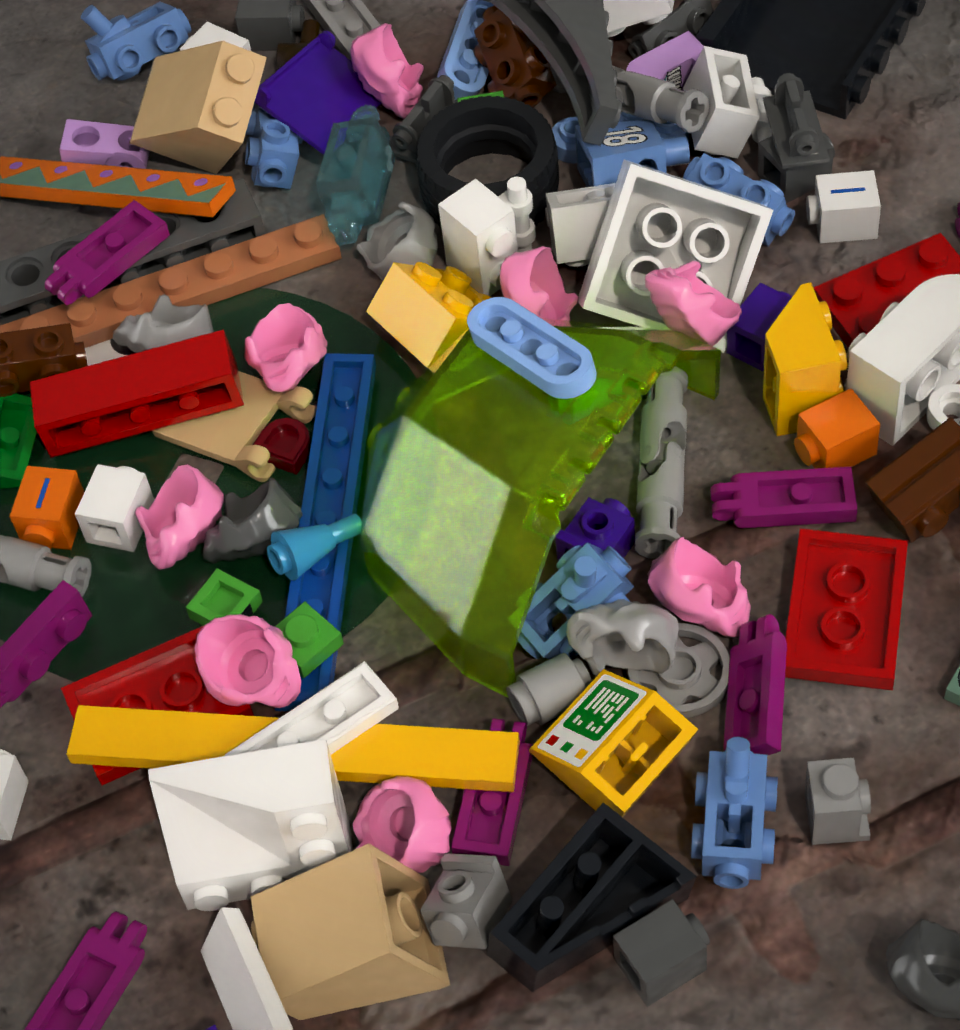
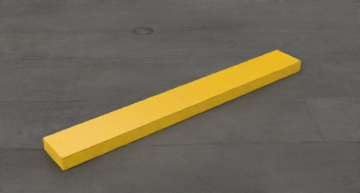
[66,705,520,792]

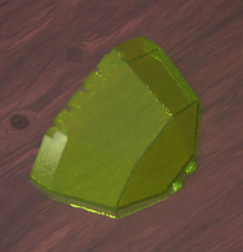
[361,318,721,698]

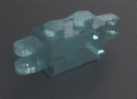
[316,104,396,246]

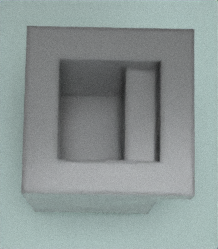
[804,758,871,845]
[420,853,513,949]

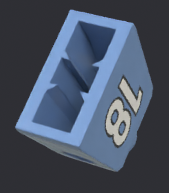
[575,120,690,187]

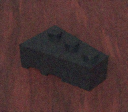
[487,802,697,992]

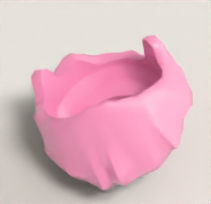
[350,23,424,119]
[500,246,579,334]
[645,260,742,348]
[244,303,328,392]
[135,464,224,570]
[647,537,751,637]
[194,614,301,708]
[353,776,452,873]

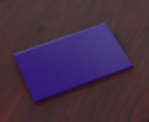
[255,30,382,156]

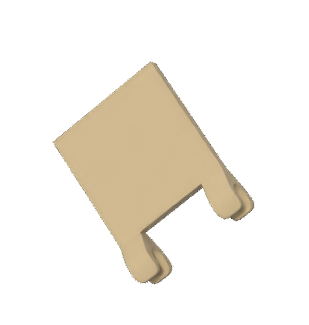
[152,371,317,482]

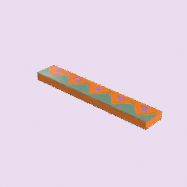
[0,156,236,217]

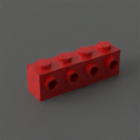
[30,329,244,457]

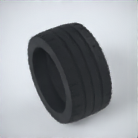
[416,96,559,228]

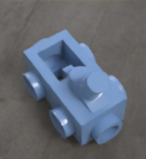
[81,1,191,80]
[245,102,303,189]
[683,153,795,247]
[509,542,634,659]
[691,737,778,889]

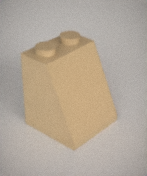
[129,41,267,174]
[251,843,450,1020]

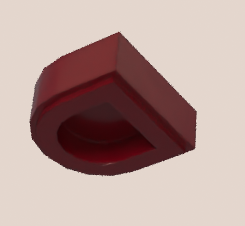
[253,418,311,475]

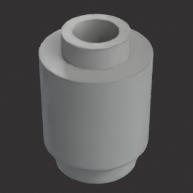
[506,653,592,726]

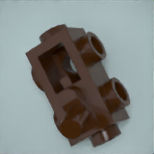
[474,5,557,107]
[0,323,88,397]

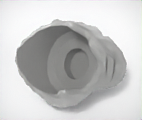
[357,201,438,280]
[113,294,214,353]
[566,599,679,677]

